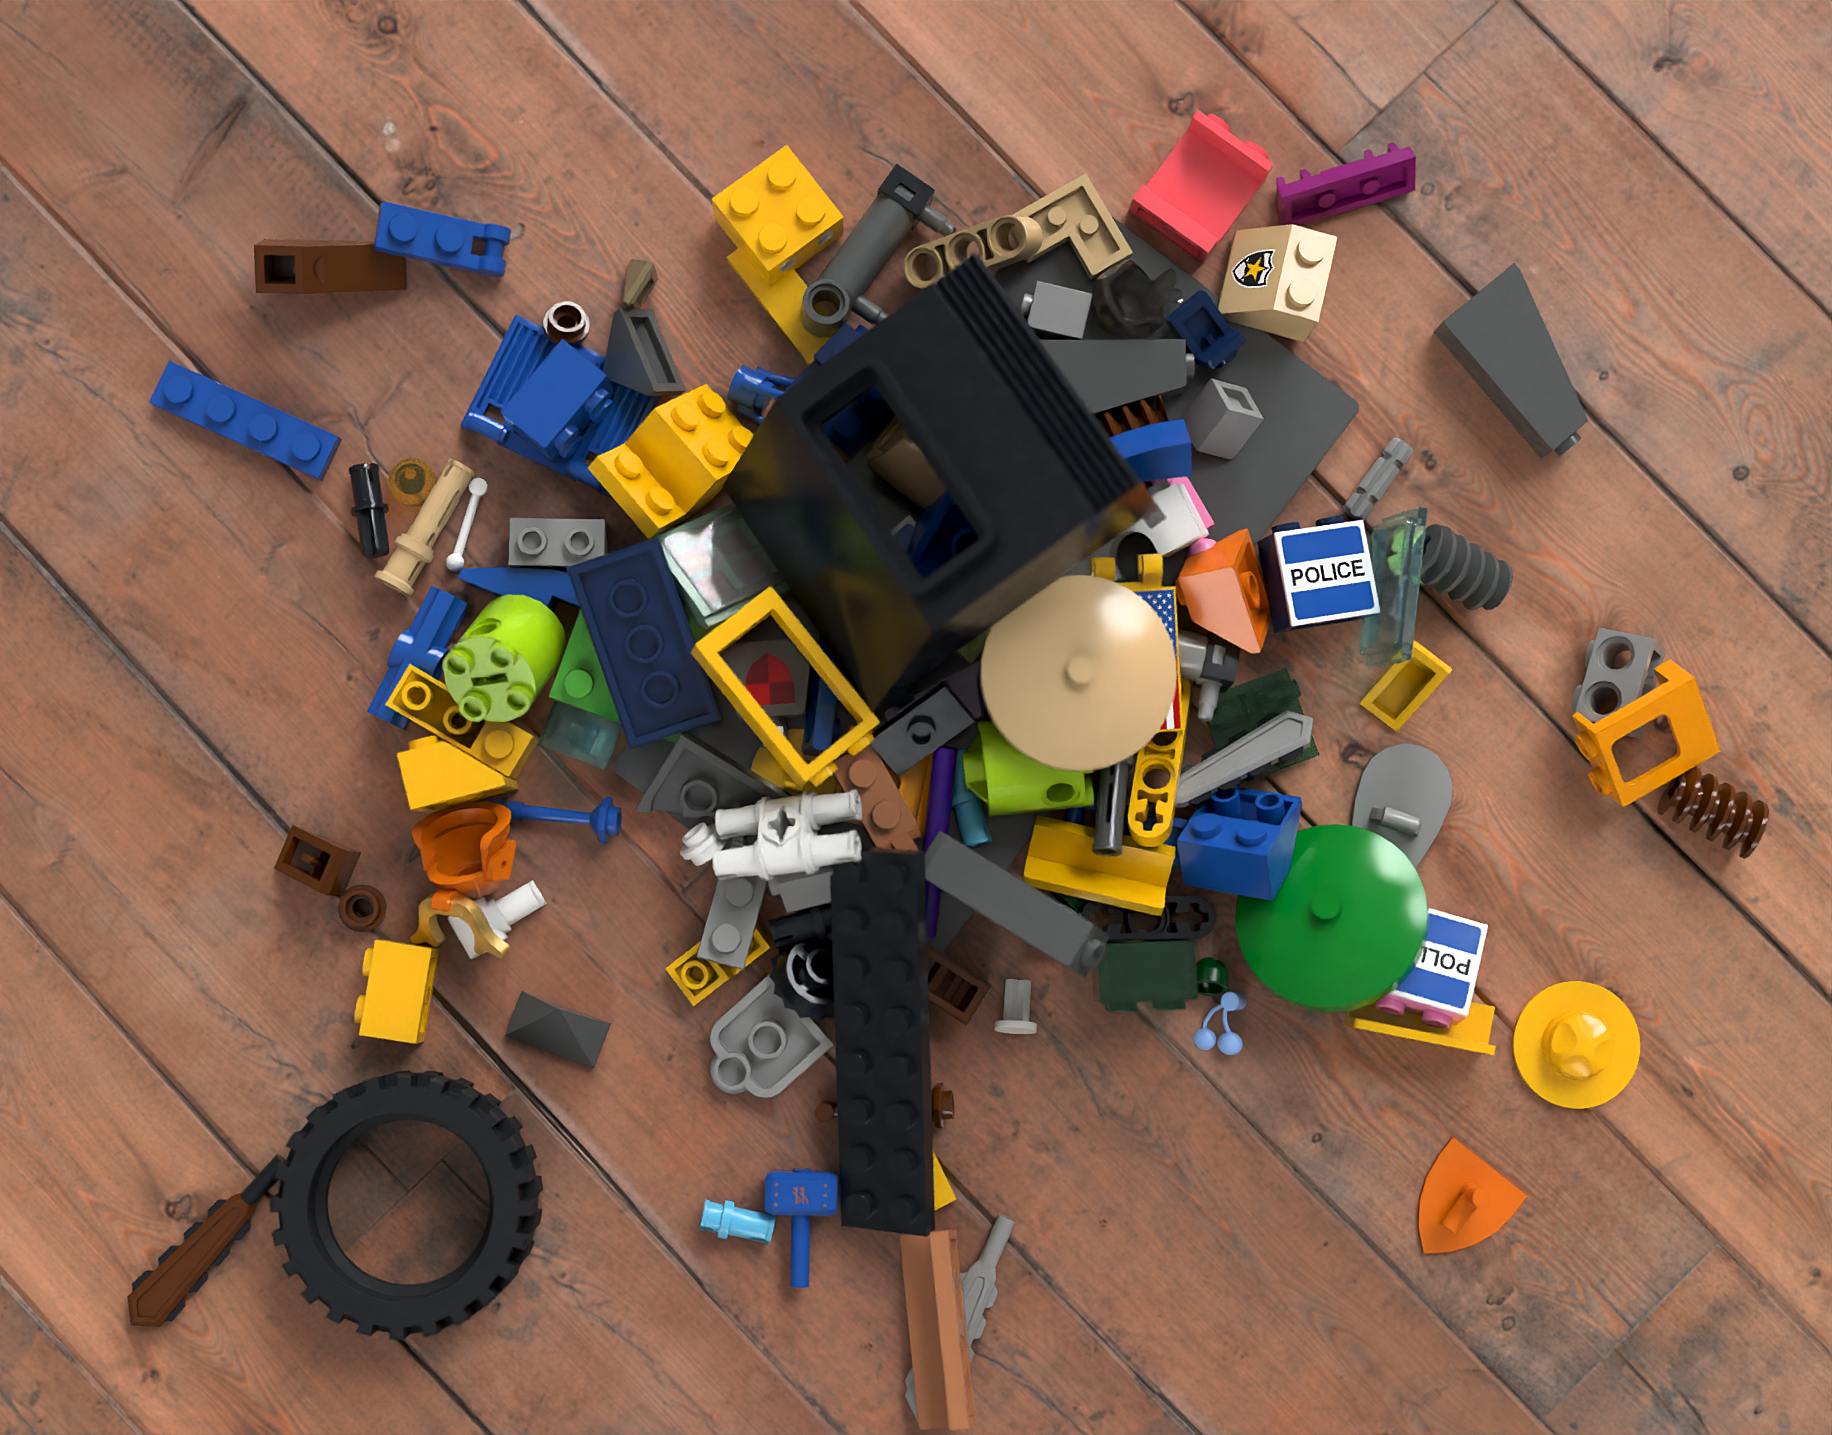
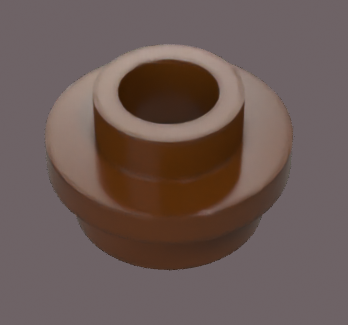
[543,301,590,346]
[338,885,387,932]

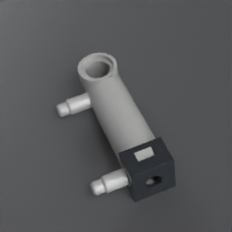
[1178,629,1241,721]

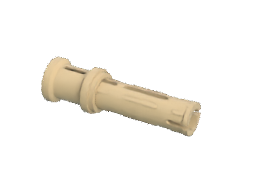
[374,458,476,598]

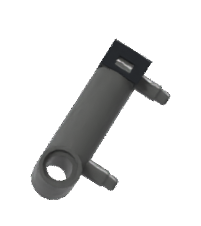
[801,164,956,338]

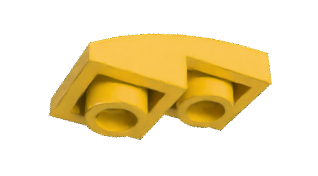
[665,921,775,1006]

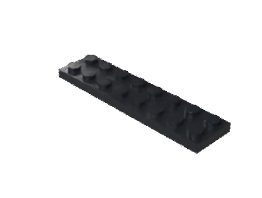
[830,847,935,1237]

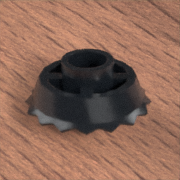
[769,937,835,1022]

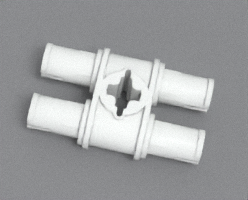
[713,790,862,880]

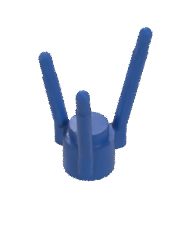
[727,365,796,426]

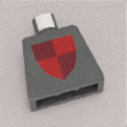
[722,639,812,748]

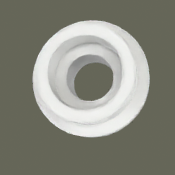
[680,822,726,866]

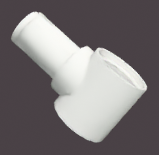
[447,880,547,959]

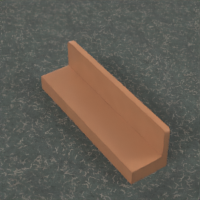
[900,1229,977,1431]

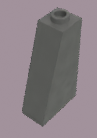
[1434,263,1588,459]
[1040,339,1195,421]
[925,831,1110,978]

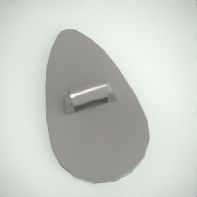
[1351,743,1453,869]

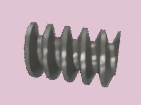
[1405,524,1513,610]

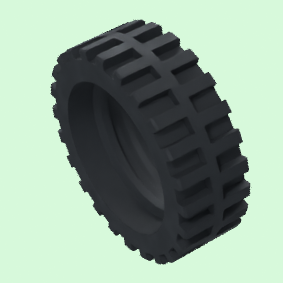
[270,1070,543,1340]

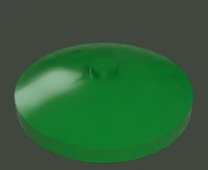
[1235,824,1429,1013]

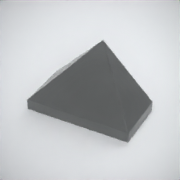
[603,308,686,396]
[505,991,611,1068]

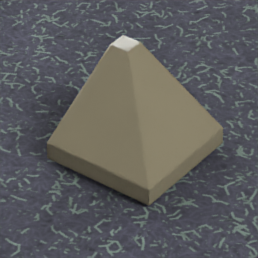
[623,259,658,309]

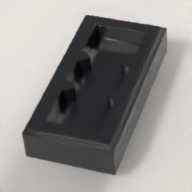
[870,680,974,777]

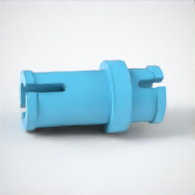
[699,1199,776,1245]

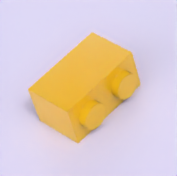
[354,939,440,1044]

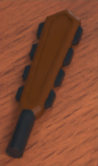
[127,1154,286,1327]

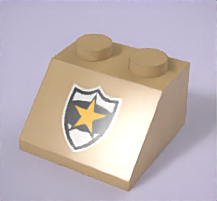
[1217,224,1337,342]

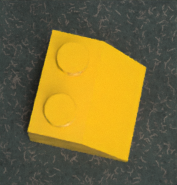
[397,736,519,813]

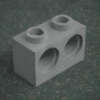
[509,518,611,572]
[1572,627,1666,739]

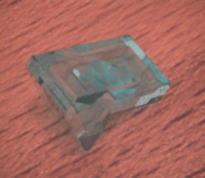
[537,701,622,769]

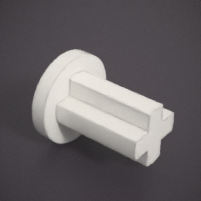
[994,979,1037,1034]

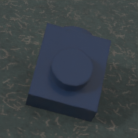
[1164,290,1246,369]

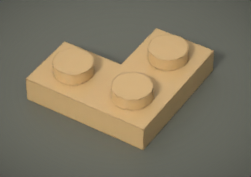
[1009,173,1133,280]

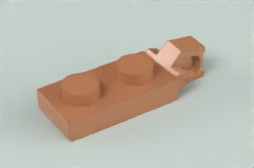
[832,744,921,850]

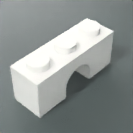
[1063,480,1210,583]

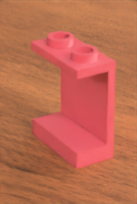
[1129,110,1274,264]

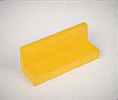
[1022,815,1176,916]
[1344,1002,1496,1055]

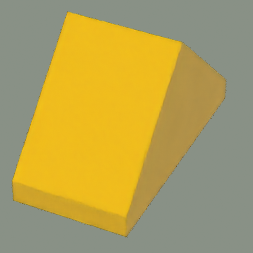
[1359,640,1452,732]

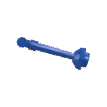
[486,797,622,844]

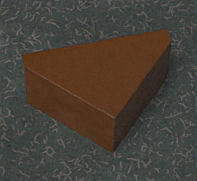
[274,825,361,896]

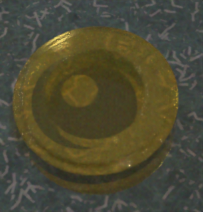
[388,458,438,507]

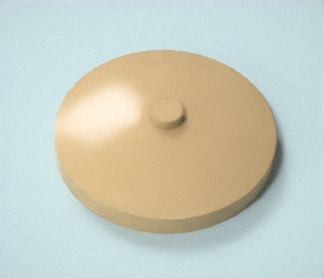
[980,575,1177,771]

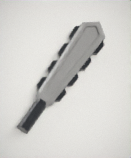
[1124,710,1313,831]

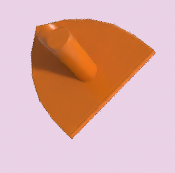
[1418,1137,1528,1254]

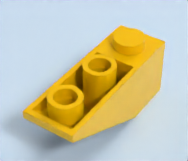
[385,664,540,779]

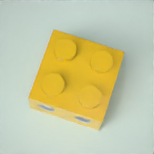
[712,145,844,287]

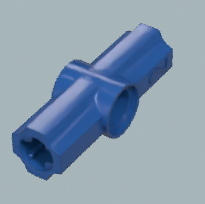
[367,586,470,730]

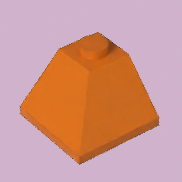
[1175,528,1272,654]

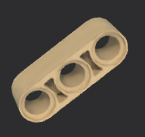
[903,215,1043,289]

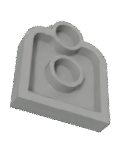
[710,973,835,1098]

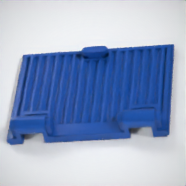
[460,315,662,499]

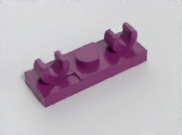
[1276,142,1416,226]

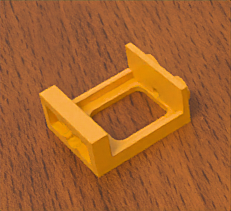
[1572,659,1721,807]

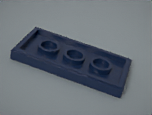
[566,536,721,750]

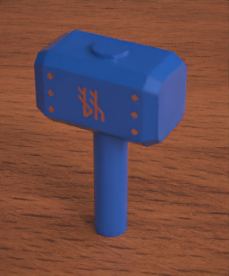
[765,1168,838,1288]

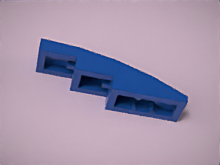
[458,567,580,612]

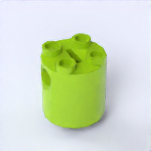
[442,595,567,722]
[962,720,1094,817]

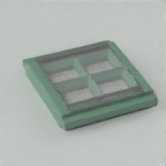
[648,503,793,632]

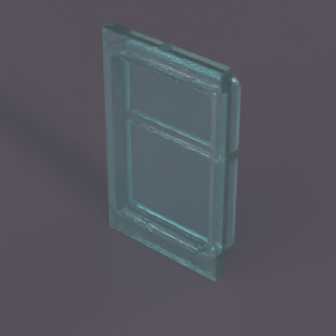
[1359,507,1428,667]

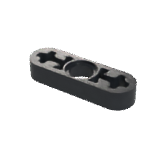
[1077,896,1216,940]

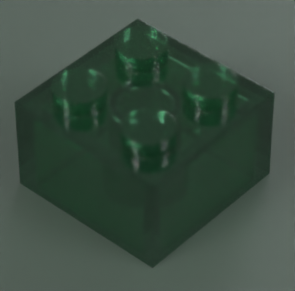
[1092,940,1198,1012]

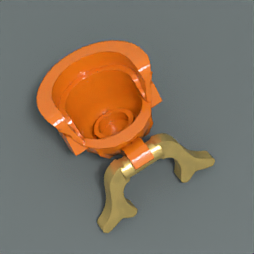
[410,801,517,958]

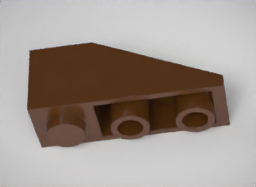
[254,239,407,294]

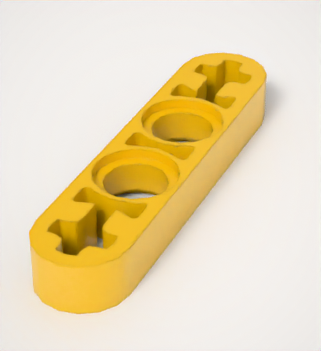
[1128,678,1192,847]

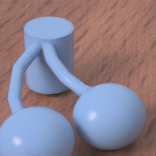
[1193,992,1247,1055]

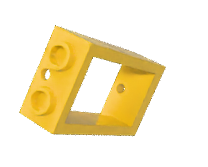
[691,586,880,788]

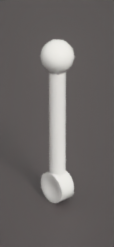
[446,478,488,572]

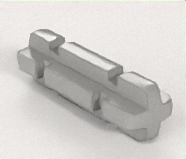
[1343,437,1413,521]

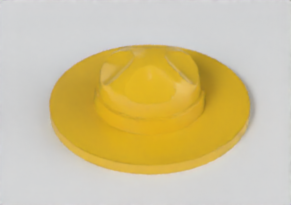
[1512,981,1640,1109]

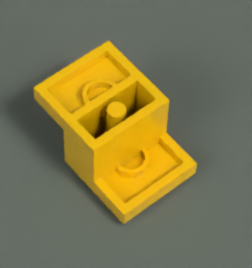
[588,384,754,539]

